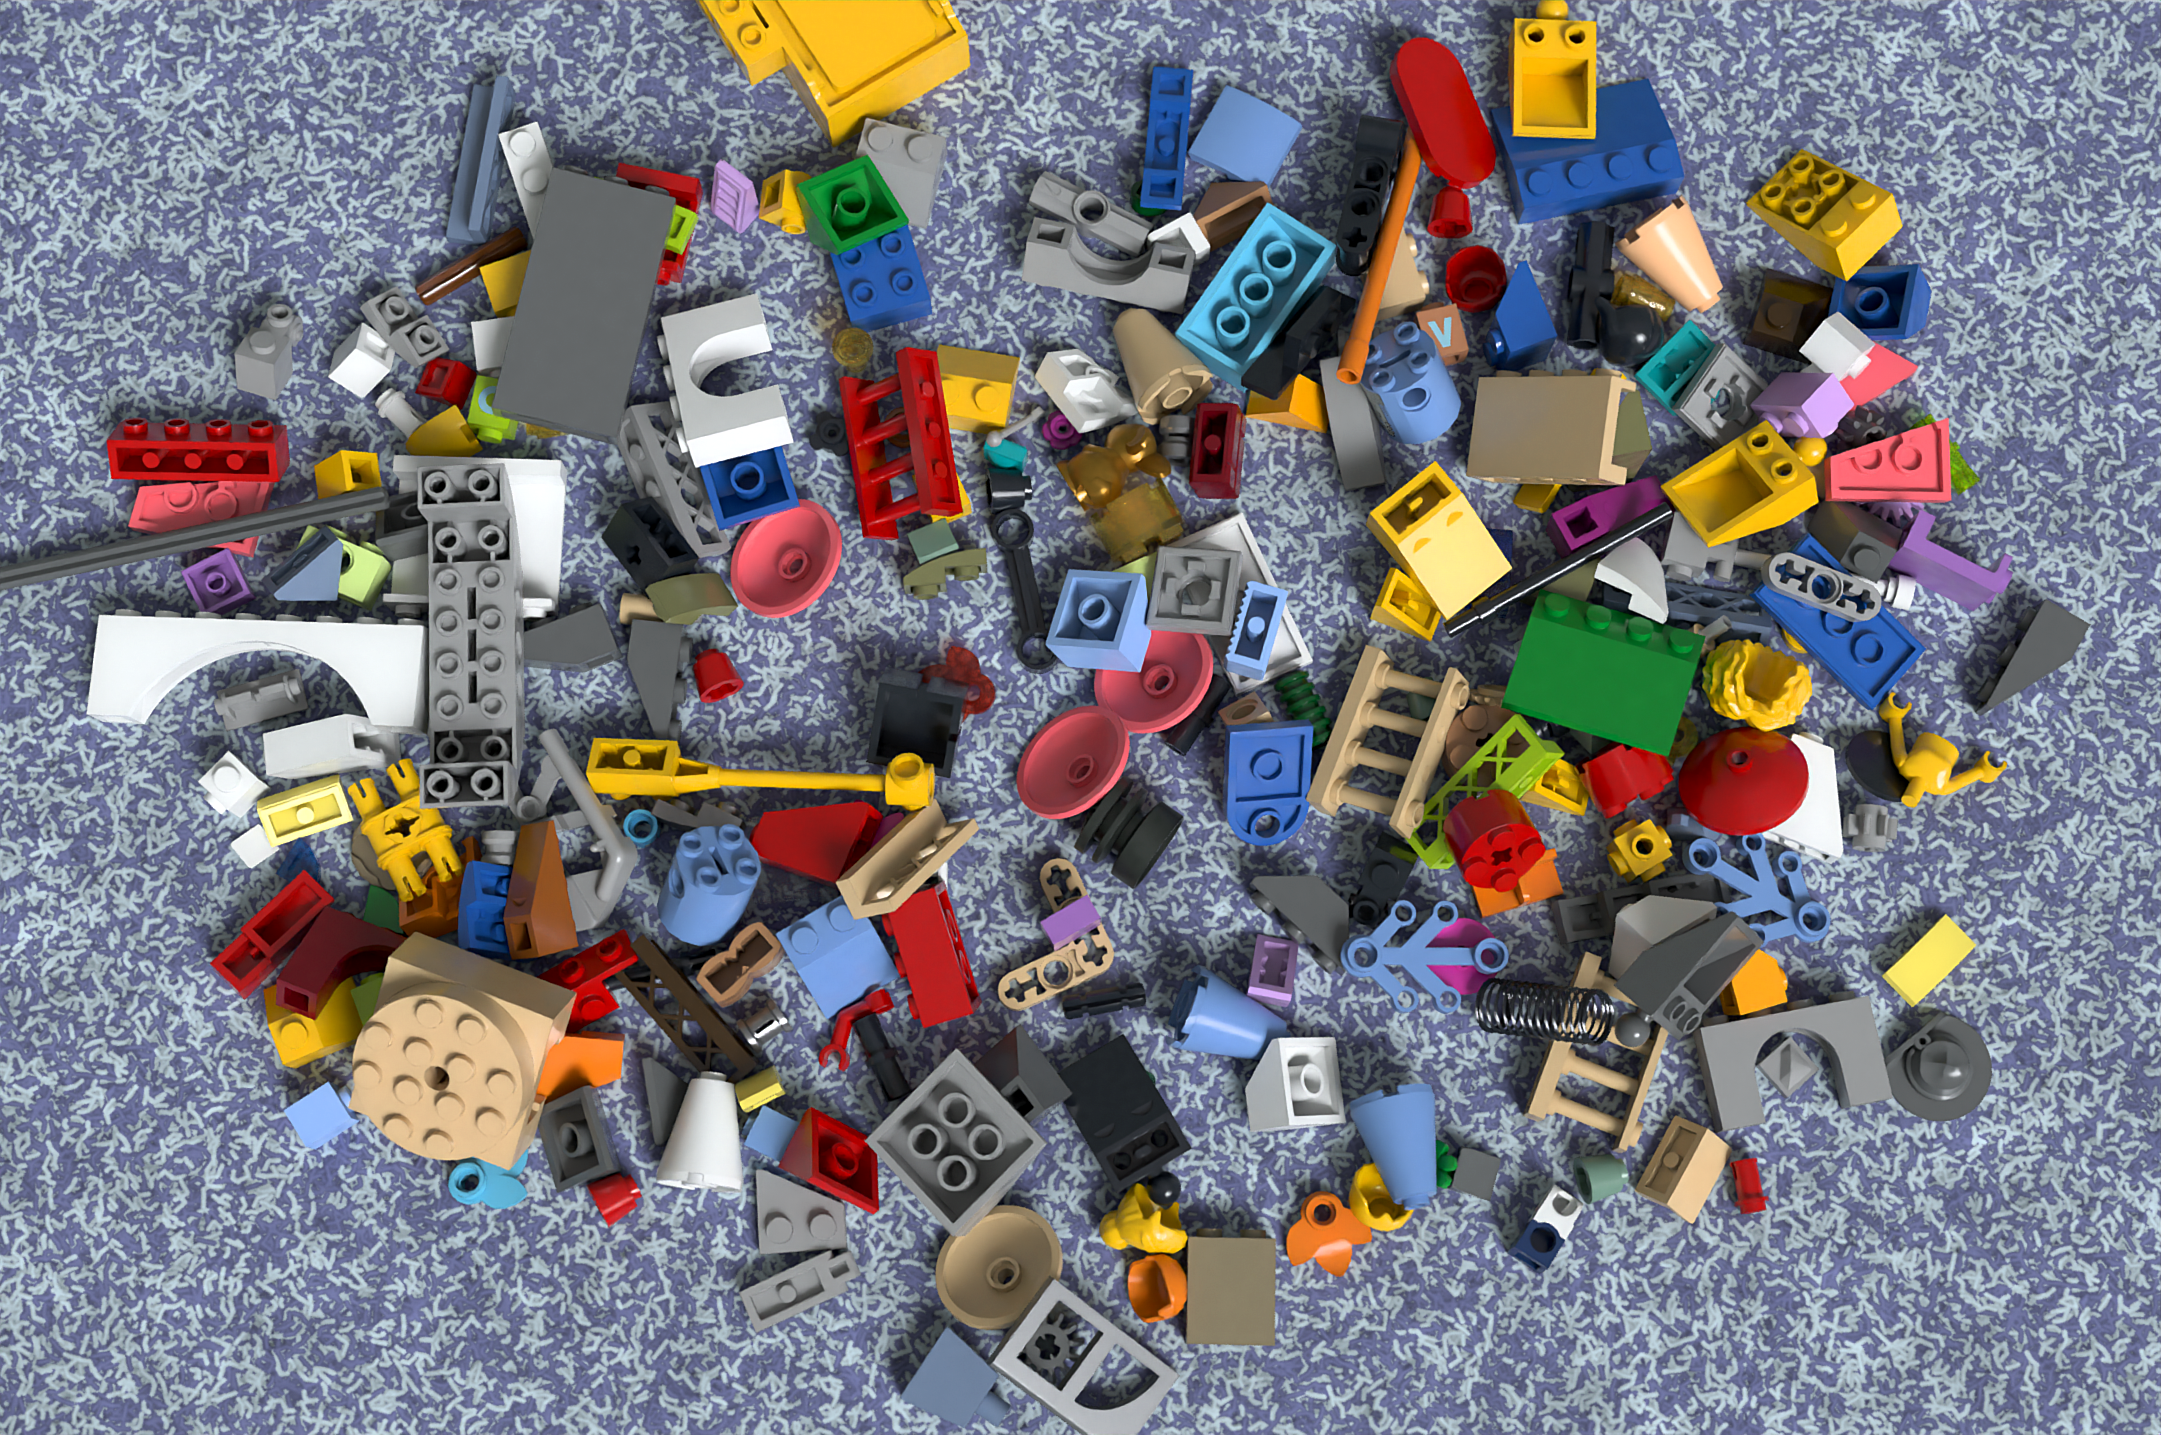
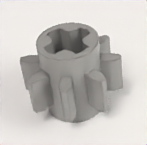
[1842,804,1898,852]

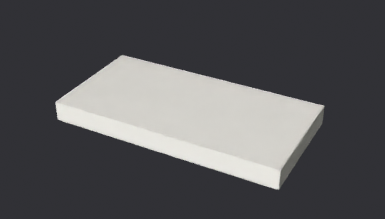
[1166,512,1313,697]

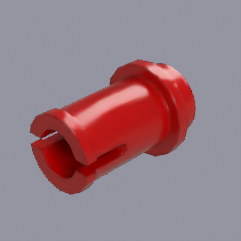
[1729,1158,1769,1215]

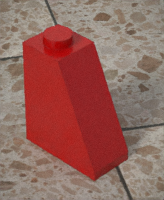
[749,801,884,891]

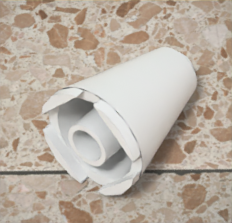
[656,1072,744,1193]

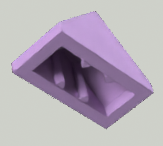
[1246,934,1299,1007]

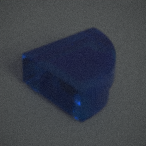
[275,838,321,884]

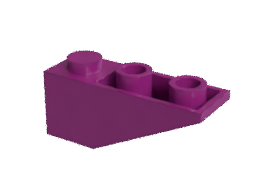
[1546,475,1676,558]

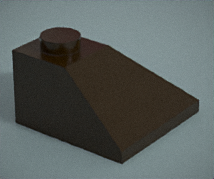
[1743,268,1833,365]

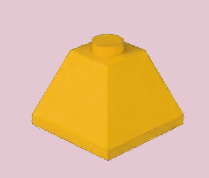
[264,976,363,1069]

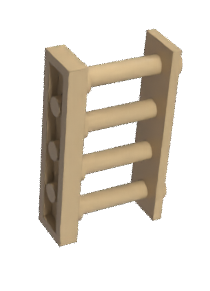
[1306,645,1470,839]
[1523,951,1668,1153]

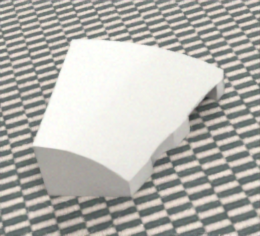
[1034,349,1139,433]

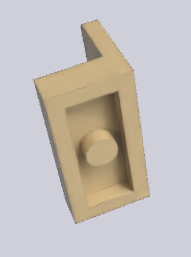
[1634,1115,1732,1224]

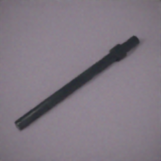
[1443,502,1673,638]

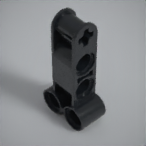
[1336,115,1403,276]

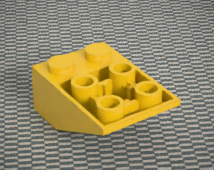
[1746,149,1903,282]
[1365,461,1512,621]

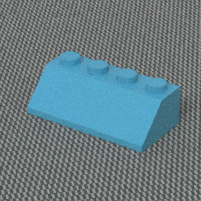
[1175,202,1337,393]

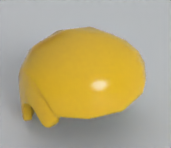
[1348,1163,1414,1232]

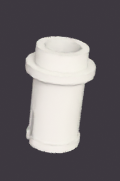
[375,388,427,439]

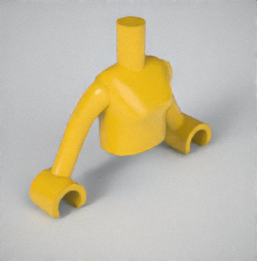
[1879,692,2007,808]

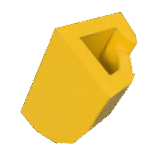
[405,404,483,457]

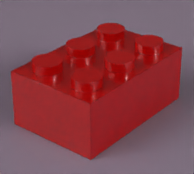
[881,880,982,1028]

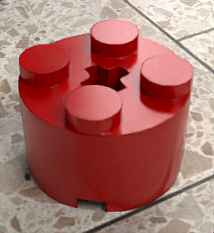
[1573,741,1675,819]
[1442,789,1546,893]

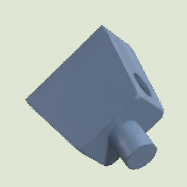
[900,1326,1012,1428]

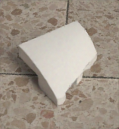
[1594,537,1669,624]

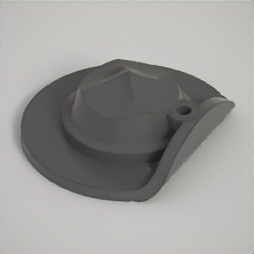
[1884,1012,1992,1122]

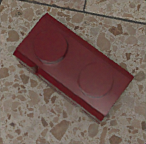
[1189,403,1247,499]

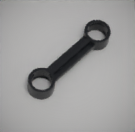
[992,509,1059,674]

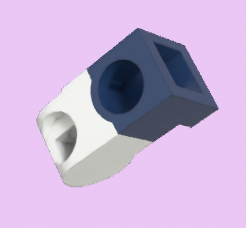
[1506,1184,1584,1274]

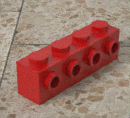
[106,417,290,482]

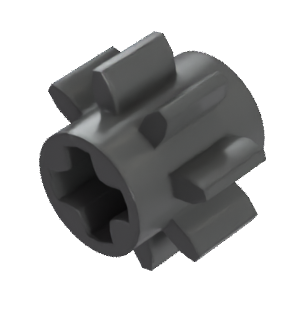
[1833,405,1887,452]

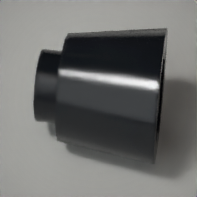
[985,468,1032,515]

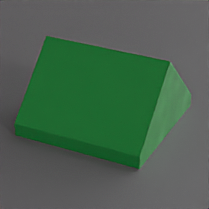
[796,154,909,255]

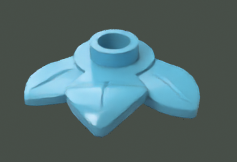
[448,1148,528,1209]

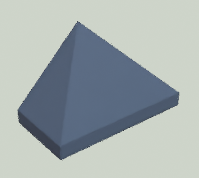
[261,525,343,601]

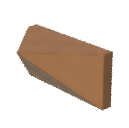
[1193,181,1274,252]

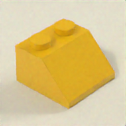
[937,344,1020,434]

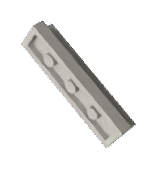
[617,401,731,558]

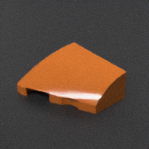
[536,1030,625,1105]

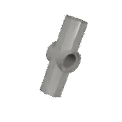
[1029,171,1154,258]

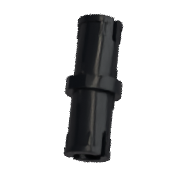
[1164,673,1231,757]
[852,1013,912,1103]

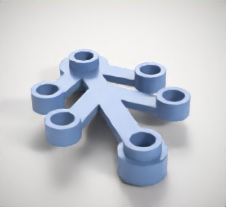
[1682,833,1831,949]
[1340,900,1509,1014]

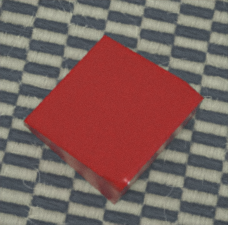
[415,357,477,410]

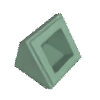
[907,518,959,565]

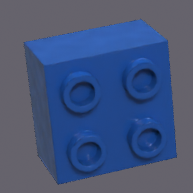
[830,225,933,336]

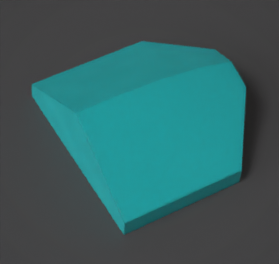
[1634,320,1720,416]

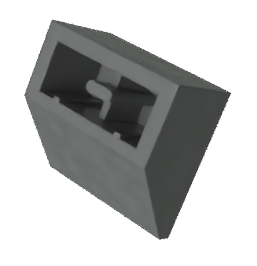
[974,1024,1072,1127]

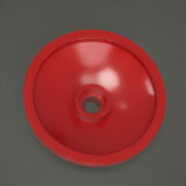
[1678,726,1810,835]

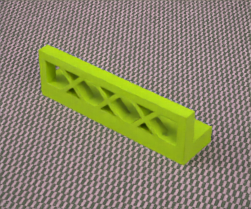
[1405,714,1565,869]

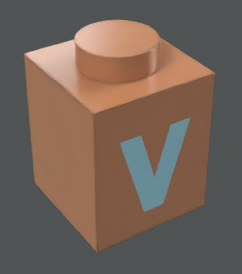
[1413,302,1469,366]

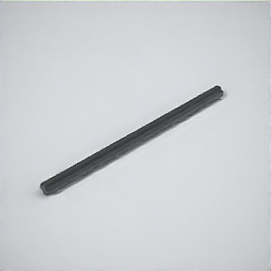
[0,486,390,591]

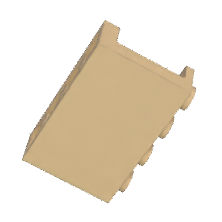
[1466,369,1636,485]

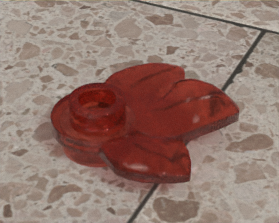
[918,646,996,723]

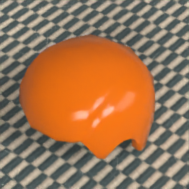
[1127,1253,1187,1323]

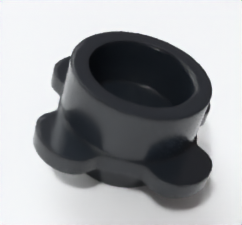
[809,411,849,457]

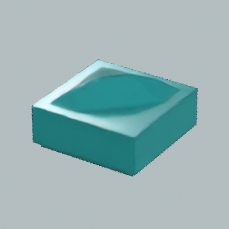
[983,439,1028,473]

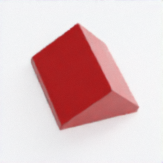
[778,1107,879,1214]

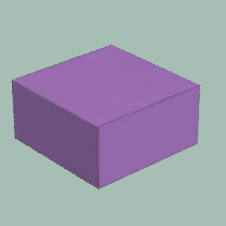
[181,548,256,616]
[1040,895,1101,952]

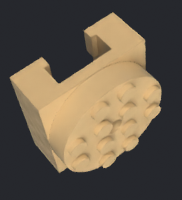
[348,931,577,1171]

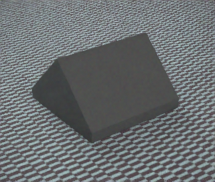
[375,490,428,562]
[538,1085,622,1193]

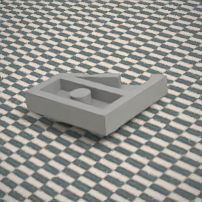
[756,1169,848,1255]

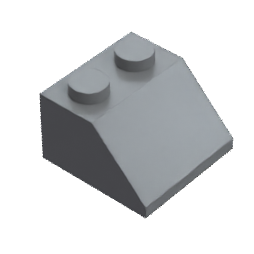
[855,118,948,229]

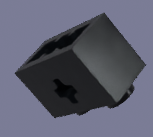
[601,496,699,599]

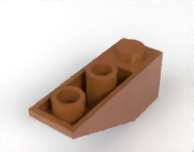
[503,820,579,960]

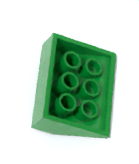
[1501,589,1706,757]

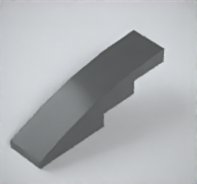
[1551,873,1732,945]

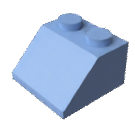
[1045,569,1151,672]

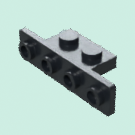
[1241,285,1356,400]

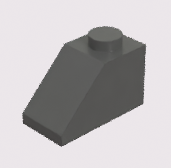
[1807,497,1903,584]

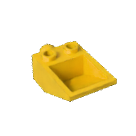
[1508,0,1596,139]
[1660,420,1827,548]

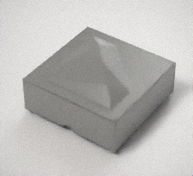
[1756,1037,1819,1098]

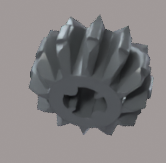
[1019,1311,1085,1384]

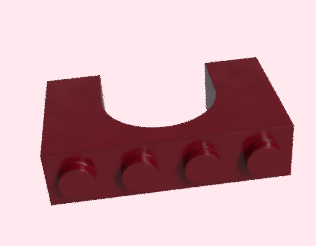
[276,906,408,1021]

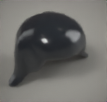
[1594,297,1665,368]

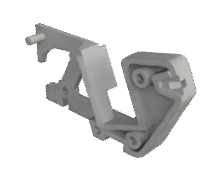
[508,729,638,932]

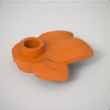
[1286,1191,1372,1277]

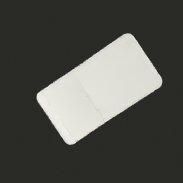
[231,824,279,868]

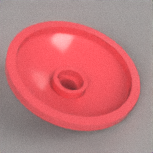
[730,499,842,618]
[1094,630,1213,734]
[1017,705,1130,819]

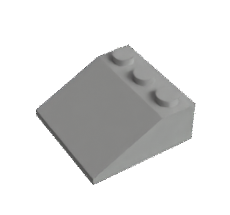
[865,1048,1048,1236]

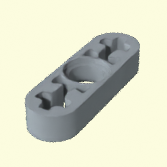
[1761,552,1881,622]

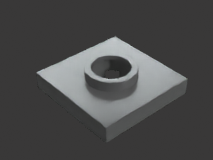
[1672,343,1769,451]
[1146,545,1243,636]

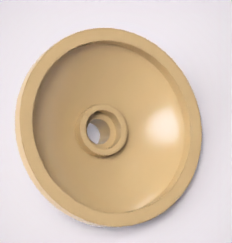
[935,1205,1063,1330]

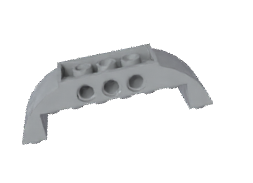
[417,463,525,809]

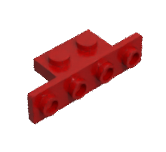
[537,929,638,1033]

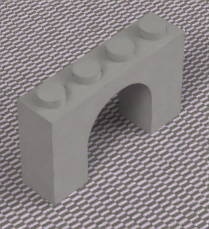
[1693,991,1893,1133]

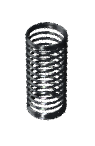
[1475,977,1614,1046]

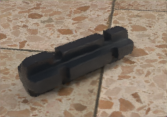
[1062,983,1146,1020]

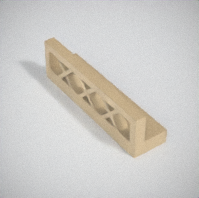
[836,798,979,920]

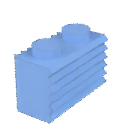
[1223,580,1288,681]

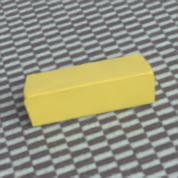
[257,774,353,848]

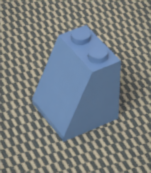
[776,895,900,1019]

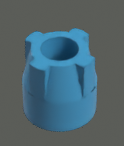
[623,809,661,848]

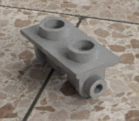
[214,669,309,731]

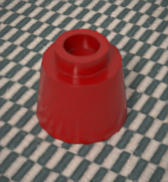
[1427,186,1473,239]
[692,648,744,703]
[586,1172,642,1228]

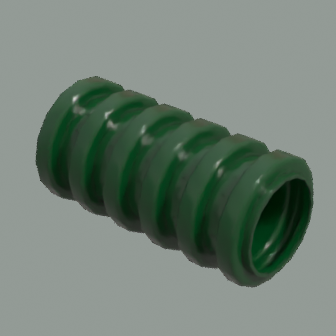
[1273,670,1333,751]

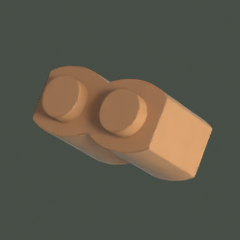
[696,922,785,1007]

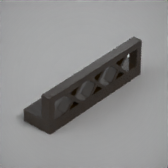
[614,933,761,1085]

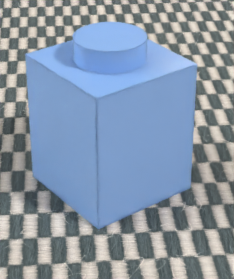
[284,1082,360,1150]

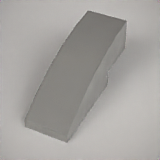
[1320,356,1387,491]

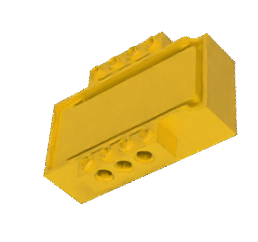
[695,0,970,148]

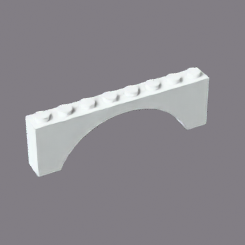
[87,609,430,735]

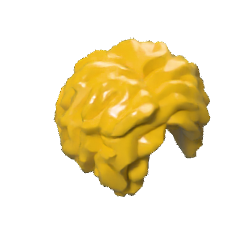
[1702,639,1812,732]

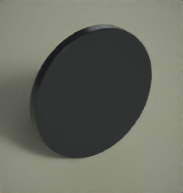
[1845,730,1912,802]

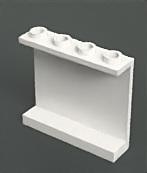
[383,455,567,622]

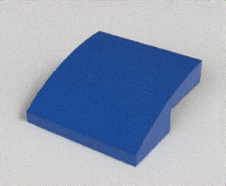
[458,860,538,963]

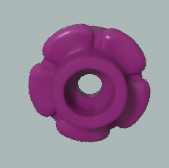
[1042,410,1083,450]

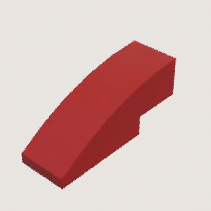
[210,870,335,1000]

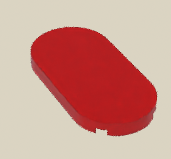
[1389,37,1496,189]

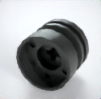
[1074,775,1184,890]

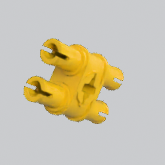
[347,758,465,902]

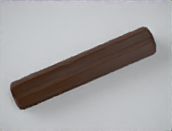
[414,226,528,306]

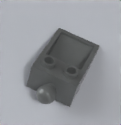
[1614,911,1764,1047]

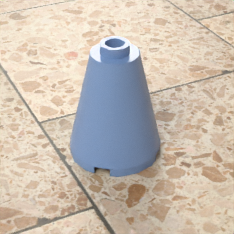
[1166,965,1291,1060]
[1349,1083,1437,1210]

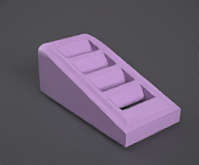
[711,159,760,233]

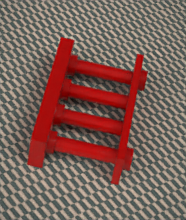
[838,347,963,541]

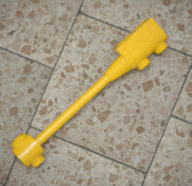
[586,738,935,812]

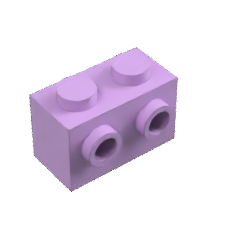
[1750,372,1854,439]

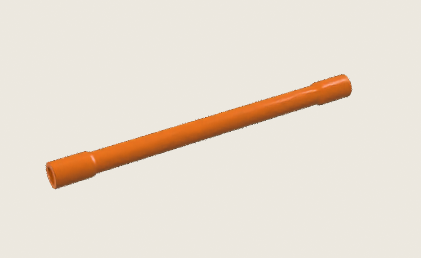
[1336,126,1422,384]

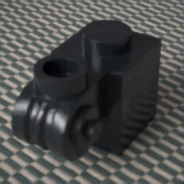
[1347,831,1419,930]

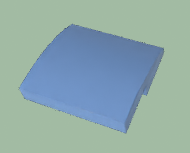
[1188,85,1303,188]

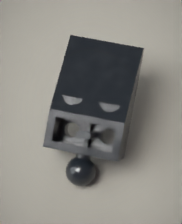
[1057,1034,1192,1206]

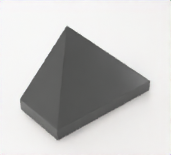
[642,1057,689,1147]

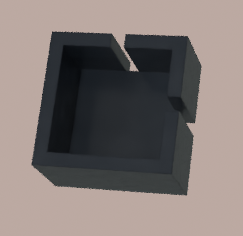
[866,667,969,778]

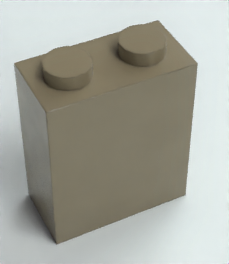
[1185,1228,1276,1346]

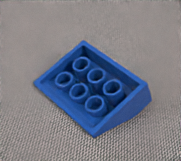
[1490,79,1685,225]

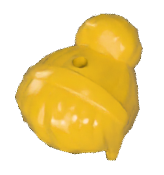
[1099,1183,1188,1254]

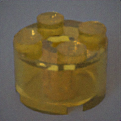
[1089,478,1186,566]

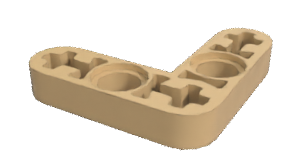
[998,858,1114,1011]

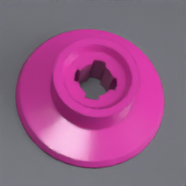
[1426,918,1497,995]

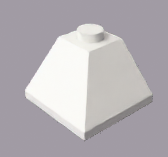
[1245,1037,1346,1132]

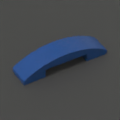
[1140,66,1194,210]

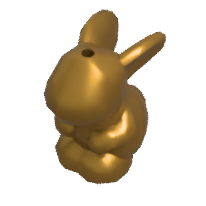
[1055,424,1172,511]

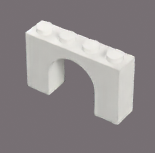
[657,293,793,468]

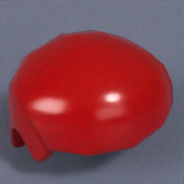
[1445,245,1507,313]

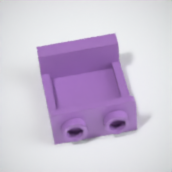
[1887,510,2013,611]

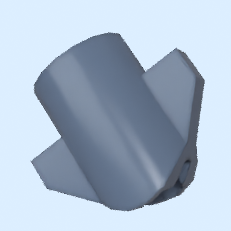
[1665,807,1720,841]

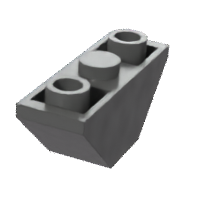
[1249,875,1349,976]

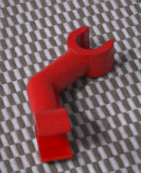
[819,989,894,1072]

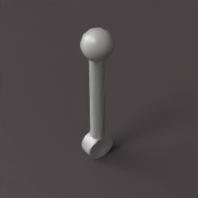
[986,406,1046,447]

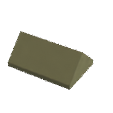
[1567,389,1652,493]

